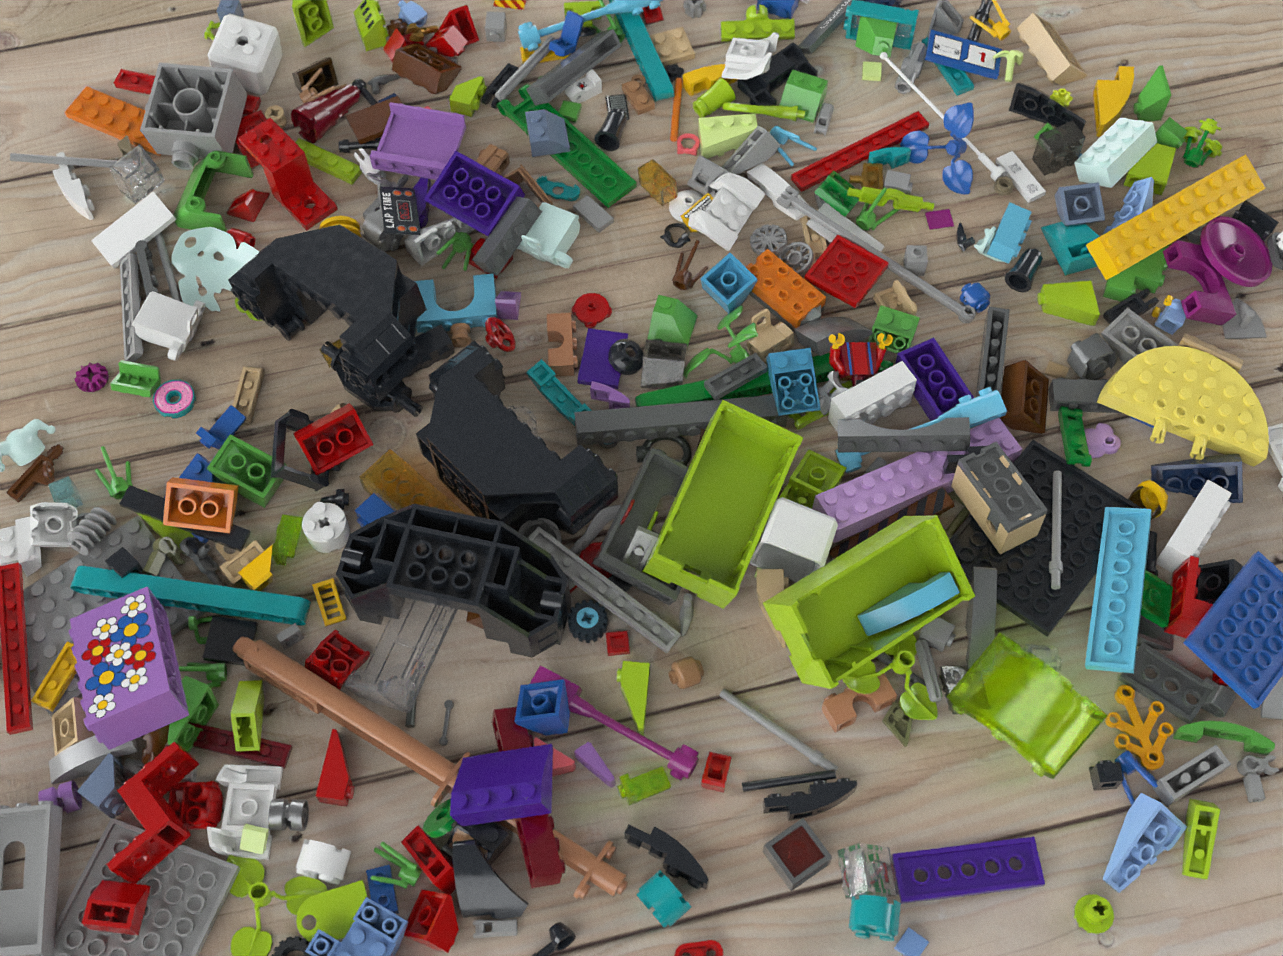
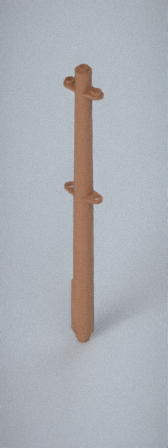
[233,636,628,899]

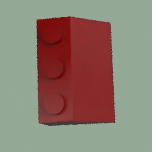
[293,403,374,475]

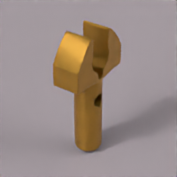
[406,23,438,42]

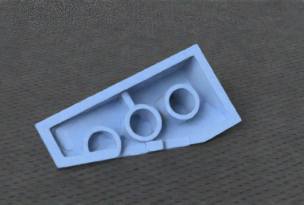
[1103,177,1154,234]
[1102,793,1187,893]

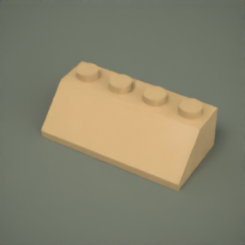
[1017,12,1087,86]

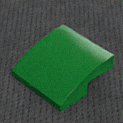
[814,171,859,217]

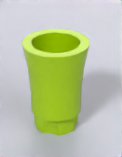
[693,78,735,118]

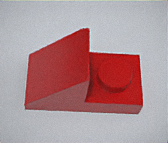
[383,29,424,63]
[701,752,732,793]

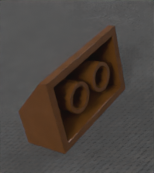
[391,43,462,94]
[1000,360,1049,434]

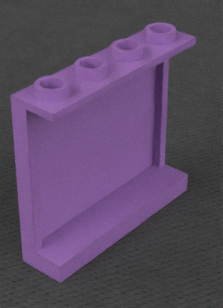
[370,102,466,180]

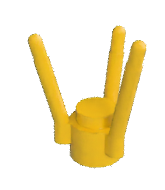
[970,0,1012,41]

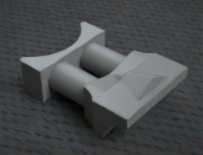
[817,371,848,415]

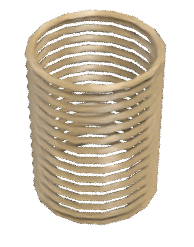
[1044,360,1069,379]

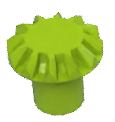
[1074,894,1114,935]

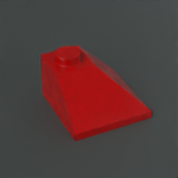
[404,889,459,953]

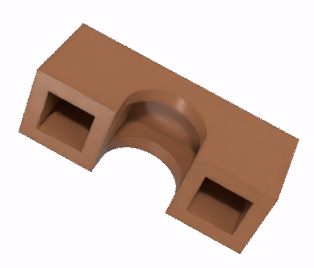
[547,313,578,377]
[821,674,897,733]

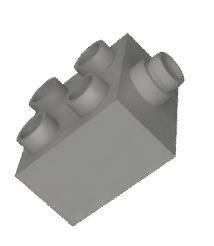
[140,63,248,170]

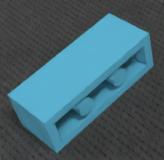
[987,202,1032,264]

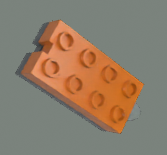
[746,249,826,334]

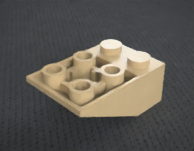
[757,569,790,648]

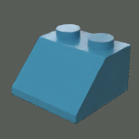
[700,253,758,314]

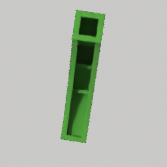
[1103,243,1172,302]

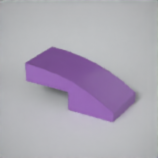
[590,381,630,409]

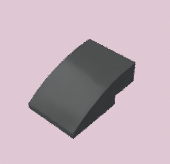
[794,317,873,356]

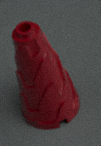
[291,84,361,143]

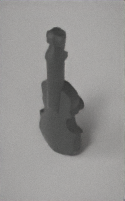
[180,537,227,586]

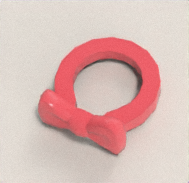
[677,133,700,156]

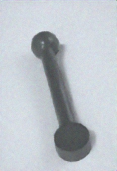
[439,700,454,746]

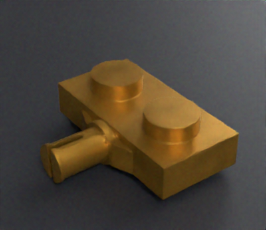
[849,163,883,190]

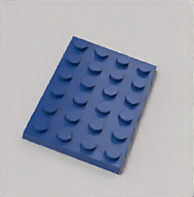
[1183,551,1283,709]

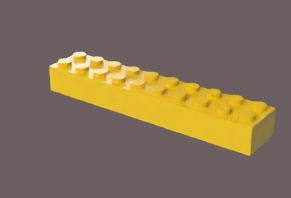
[1086,154,1266,280]

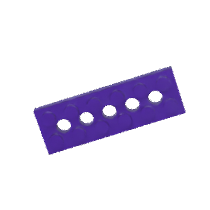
[892,837,1045,904]

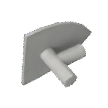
[1223,298,1267,339]

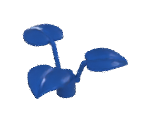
[900,102,974,195]

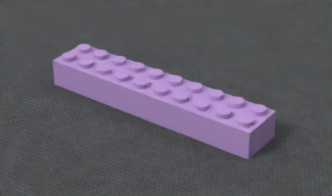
[812,418,1023,543]

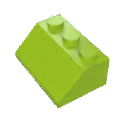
[292,0,334,47]

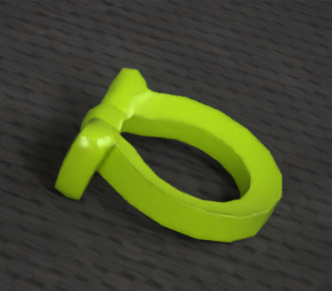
[204,21,221,41]

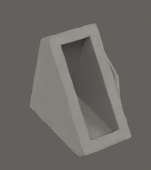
[926,0,964,38]

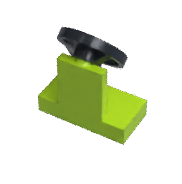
[564,1,601,37]

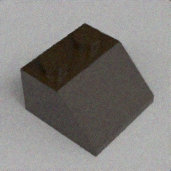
[292,57,339,93]

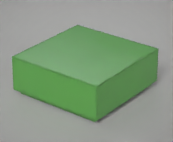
[559,100,582,122]

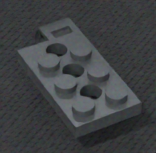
[1118,642,1236,724]

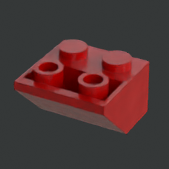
[81,880,151,935]

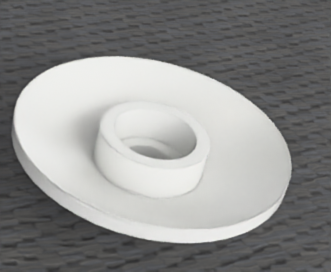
[669,190,703,223]

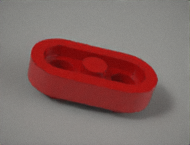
[674,940,723,956]

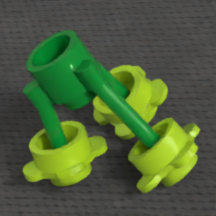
[1182,118,1223,168]

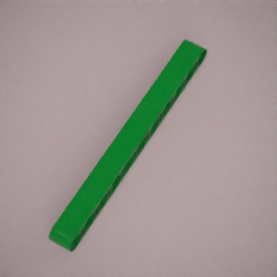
[635,353,839,407]

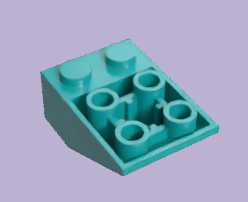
[1041,222,1100,276]

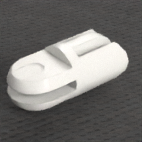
[354,148,386,184]

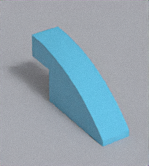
[857,572,960,636]

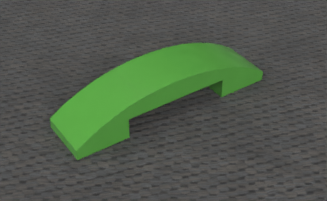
[1173,721,1275,755]

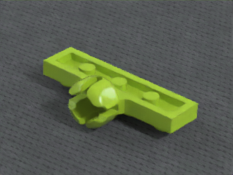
[721,5,795,42]

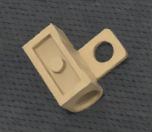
[746,309,795,364]
[216,540,264,586]

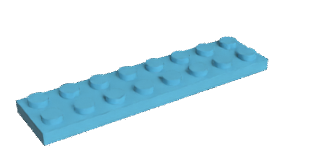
[1085,507,1152,673]

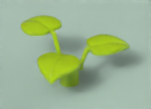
[842,633,938,720]
[226,855,327,956]

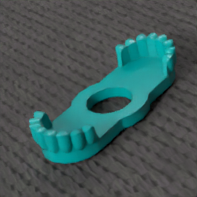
[536,176,580,201]

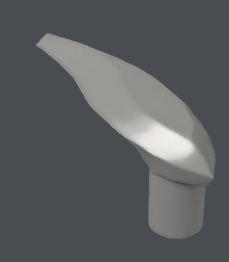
[679,593,693,636]

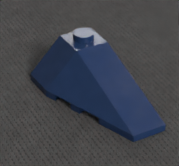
[1151,454,1243,503]

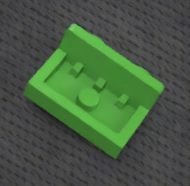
[110,360,161,398]

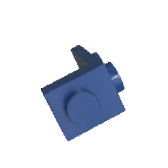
[548,10,584,57]
[196,405,247,450]

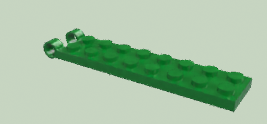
[497,84,637,208]

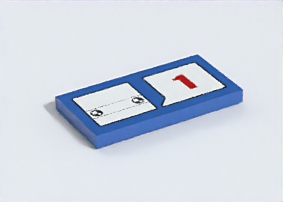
[925,29,1002,80]

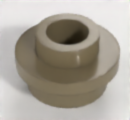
[994,176,1014,195]

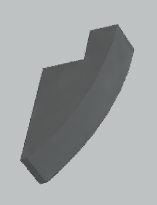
[965,567,997,670]

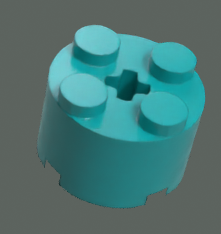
[636,870,692,928]
[849,895,901,942]

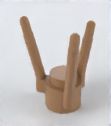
[299,68,347,103]

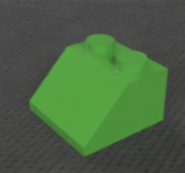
[779,70,828,123]

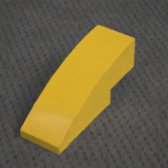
[683,64,738,97]

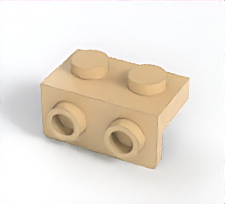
[873,280,917,316]

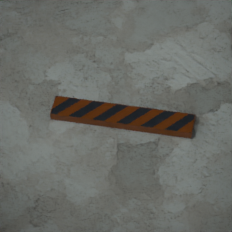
[829,487,955,559]

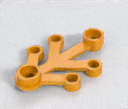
[1105,685,1174,770]

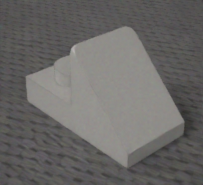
[621,526,658,572]

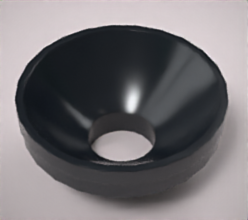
[608,339,645,375]

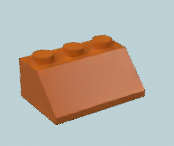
[163,477,238,533]

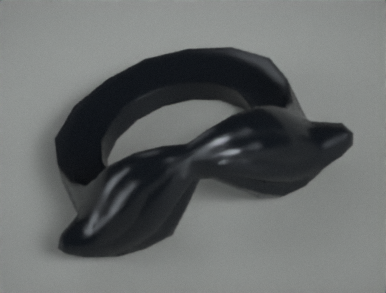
[660,223,691,248]

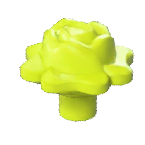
[1050,88,1073,107]

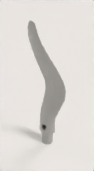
[569,505,621,555]

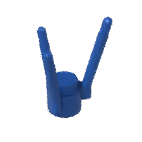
[1114,750,1158,805]

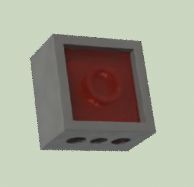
[763,818,832,891]

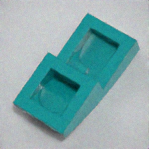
[868,147,911,169]

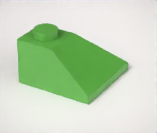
[855,16,897,57]
[1133,65,1171,121]
[647,295,697,347]

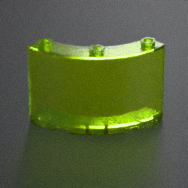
[947,633,1108,779]

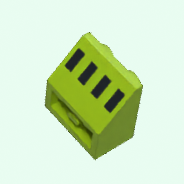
[353,0,389,51]

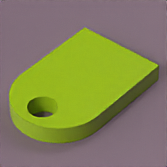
[296,880,368,942]

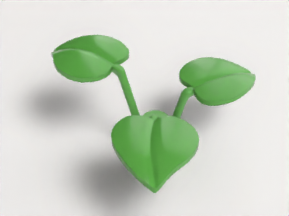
[684,305,758,379]

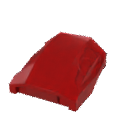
[305,629,371,690]
[169,781,223,830]

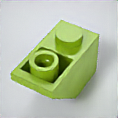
[449,76,487,117]

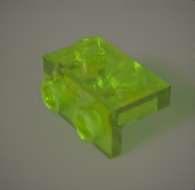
[272,514,303,565]

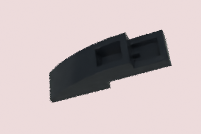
[763,778,857,821]
[624,824,709,890]

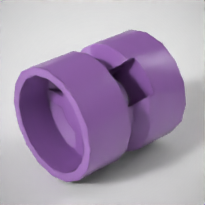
[38,780,82,814]

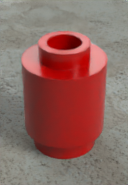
[226,228,256,249]

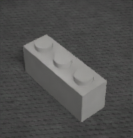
[1152,745,1231,807]

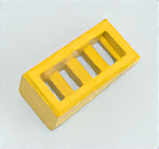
[312,578,347,627]

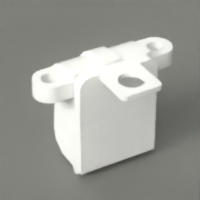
[132,291,205,361]

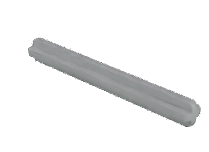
[495,36,556,101]

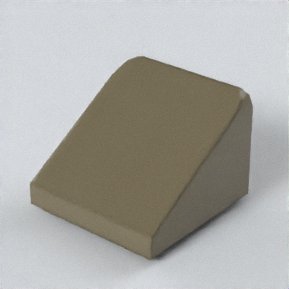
[118,136,138,162]

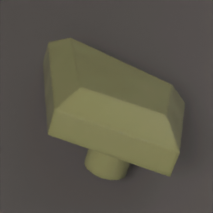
[882,702,913,747]

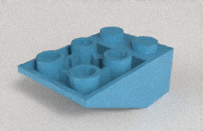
[766,348,821,416]

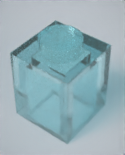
[48,476,83,507]

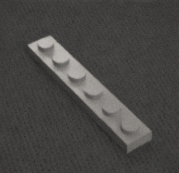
[120,253,144,362]

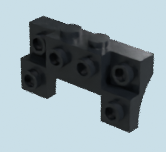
[737,42,818,115]

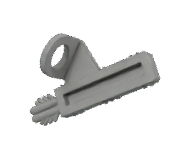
[363,173,409,220]

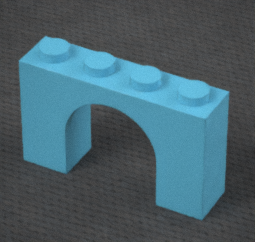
[414,274,498,333]

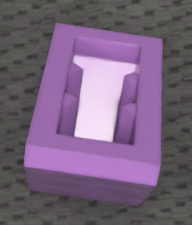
[495,291,521,320]

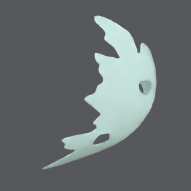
[171,227,259,312]

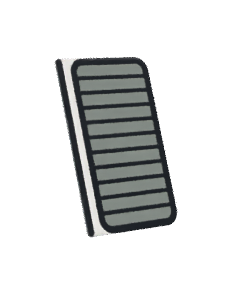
[605,94,629,121]

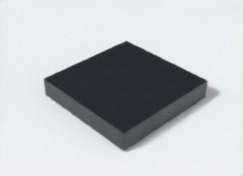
[203,616,258,666]

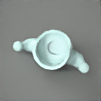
[0,419,55,472]

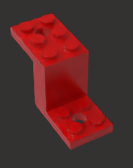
[238,117,338,231]
[1164,556,1228,687]
[106,741,200,884]

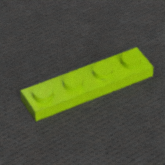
[295,138,363,185]

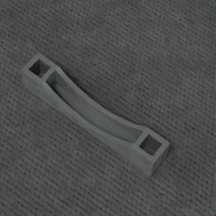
[838,417,970,453]

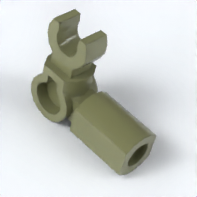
[142,537,186,576]

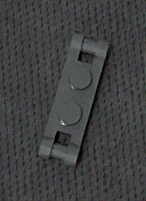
[135,240,159,296]

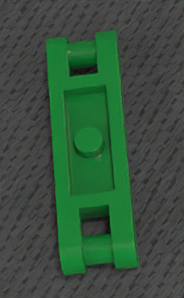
[1058,406,1092,467]

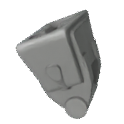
[687,155,729,195]

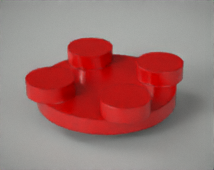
[571,293,612,329]

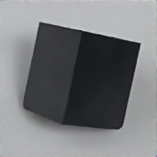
[105,547,143,578]

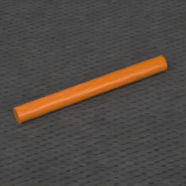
[670,78,683,142]

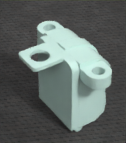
[517,202,580,268]

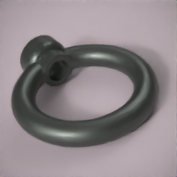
[636,436,692,466]

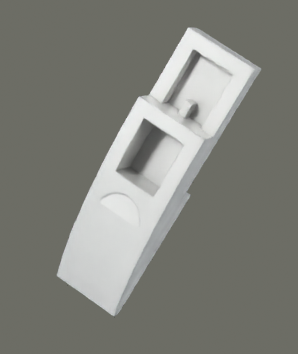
[53,152,95,220]

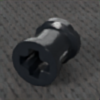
[278,315,305,341]

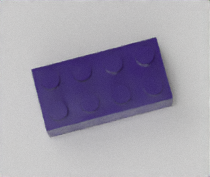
[895,338,974,421]

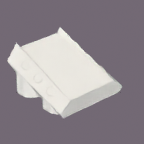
[30,502,78,547]

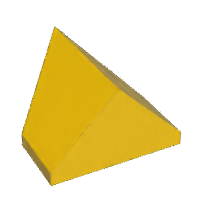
[238,544,273,591]

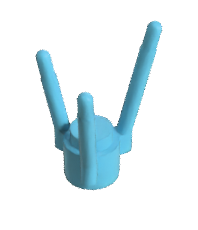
[770,126,817,166]

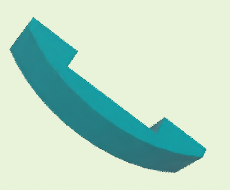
[526,359,592,426]

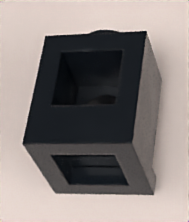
[1089,760,1124,791]

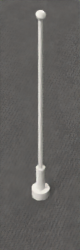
[880,52,1007,182]

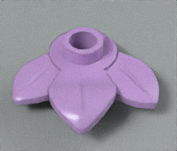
[1084,423,1121,458]

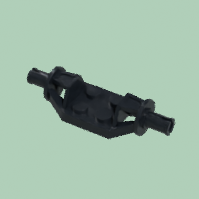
[321,341,423,417]

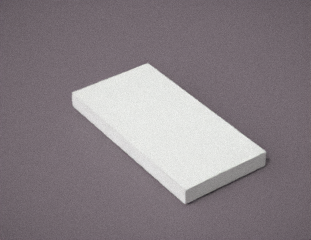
[91,192,176,269]

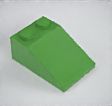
[207,434,287,508]
[167,675,219,753]

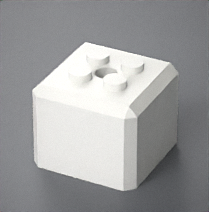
[208,14,282,95]
[750,497,838,582]

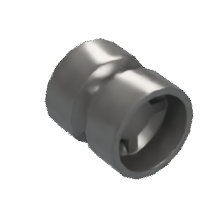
[268,799,309,831]

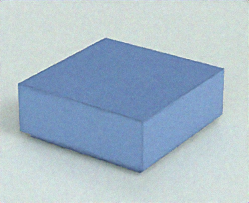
[894,927,929,956]

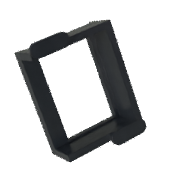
[271,409,330,492]

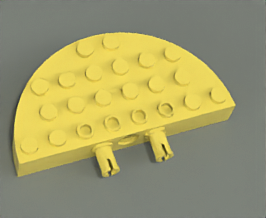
[1097,346,1269,467]

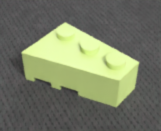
[698,113,758,159]

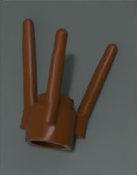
[672,240,708,290]

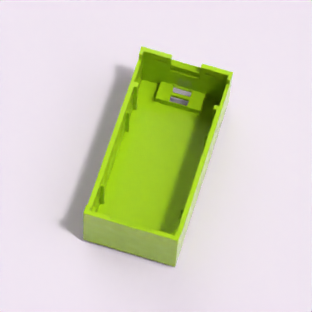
[643,400,804,609]
[763,516,975,689]

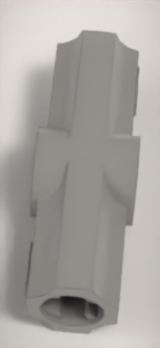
[895,42,927,94]

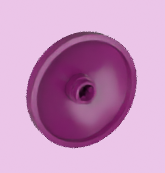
[1201,216,1272,287]

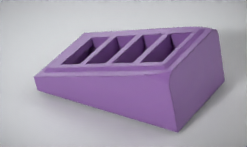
[574,742,616,788]

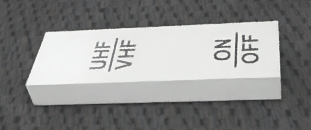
[995,151,1046,203]

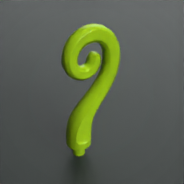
[722,102,805,121]

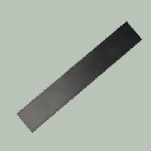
[119,485,251,552]

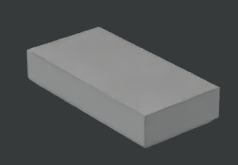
[573,195,614,233]

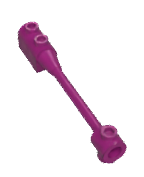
[530,665,699,781]

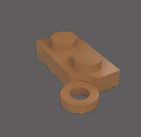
[621,75,655,115]

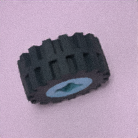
[568,600,608,643]

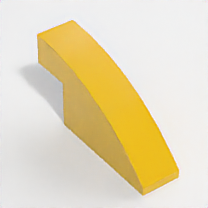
[1093,66,1134,137]

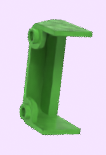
[173,151,253,232]

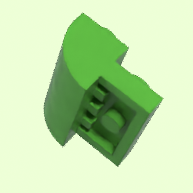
[868,305,920,354]

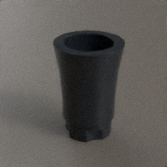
[594,108,627,151]
[1005,248,1043,293]

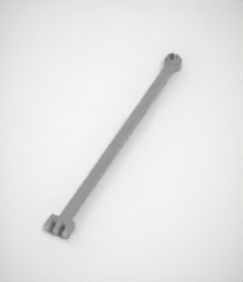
[776,186,976,324]

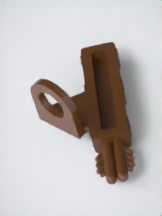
[6,444,64,502]

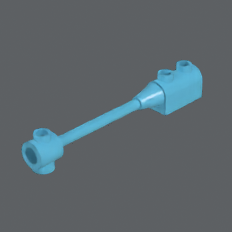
[518,0,663,52]
[835,387,1007,473]

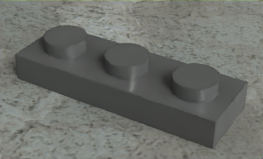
[704,353,768,401]

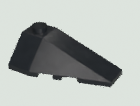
[1009,82,1086,136]

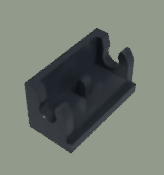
[1232,200,1279,243]

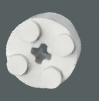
[302,502,350,553]
[296,839,351,885]

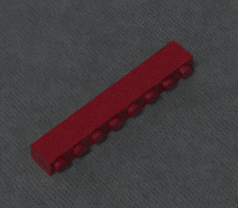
[491,707,565,888]

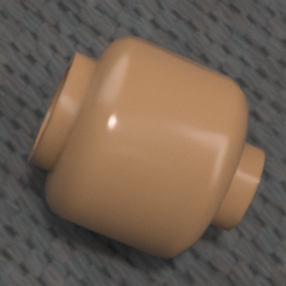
[668,656,704,689]

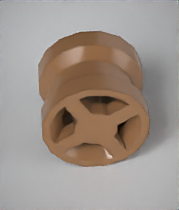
[450,323,471,348]

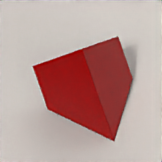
[437,5,480,46]
[226,189,270,223]

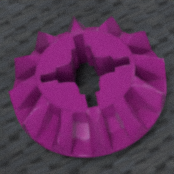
[74,362,109,392]

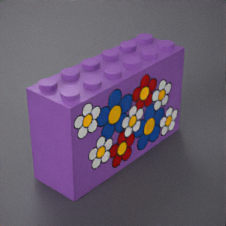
[69,586,189,750]

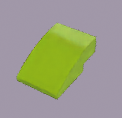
[778,449,847,509]

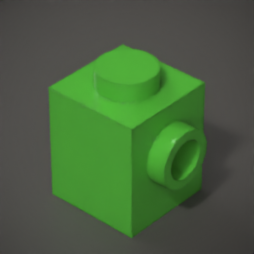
[1155,117,1187,149]

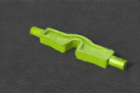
[847,187,934,212]

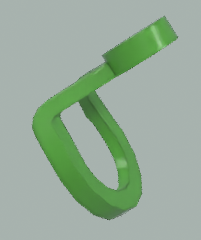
[188,615,212,644]

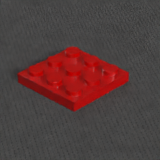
[804,234,889,309]

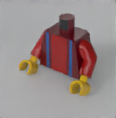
[828,333,893,387]

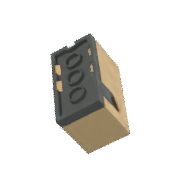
[951,442,1047,554]

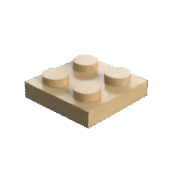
[649,27,695,66]

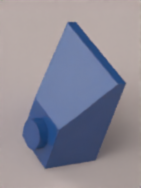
[515,679,570,736]

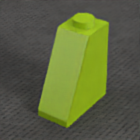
[1123,143,1176,196]
[1037,280,1100,326]
[230,680,265,751]

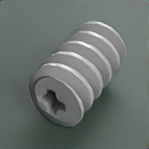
[68,507,117,555]

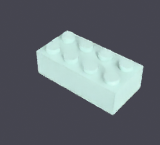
[1074,118,1157,188]

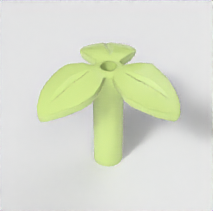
[992,50,1024,82]

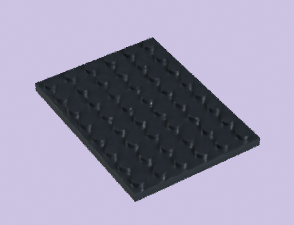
[949,440,1143,637]

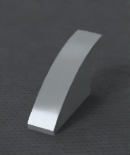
[49,735,138,784]

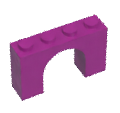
[1163,240,1237,326]

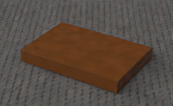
[345,96,402,145]

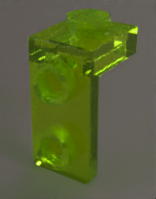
[617,766,671,806]

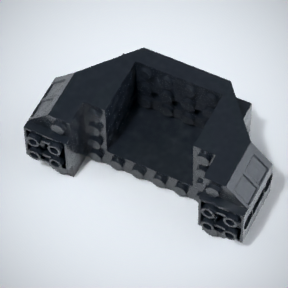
[228,224,427,401]
[416,340,619,535]
[336,504,571,658]

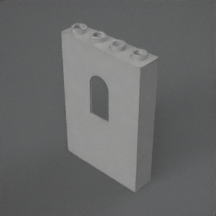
[0,801,63,956]

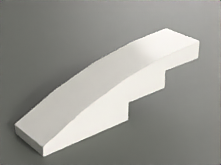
[747,163,807,221]

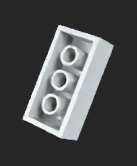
[828,361,917,433]
[1156,480,1232,573]

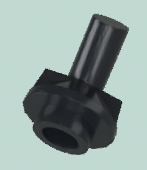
[320,489,349,510]

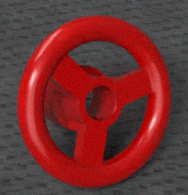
[485,317,516,352]

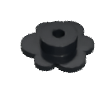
[664,64,684,82]

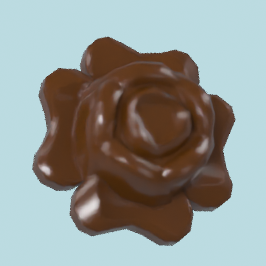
[387,19,407,37]

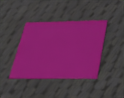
[925,209,954,230]

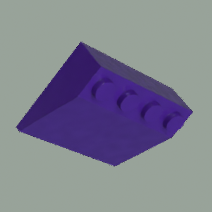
[424,150,525,237]
[450,744,553,826]

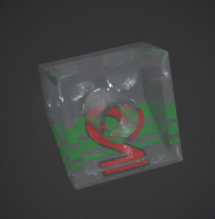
[837,843,898,900]

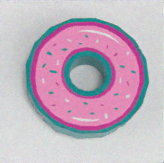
[153,380,196,418]

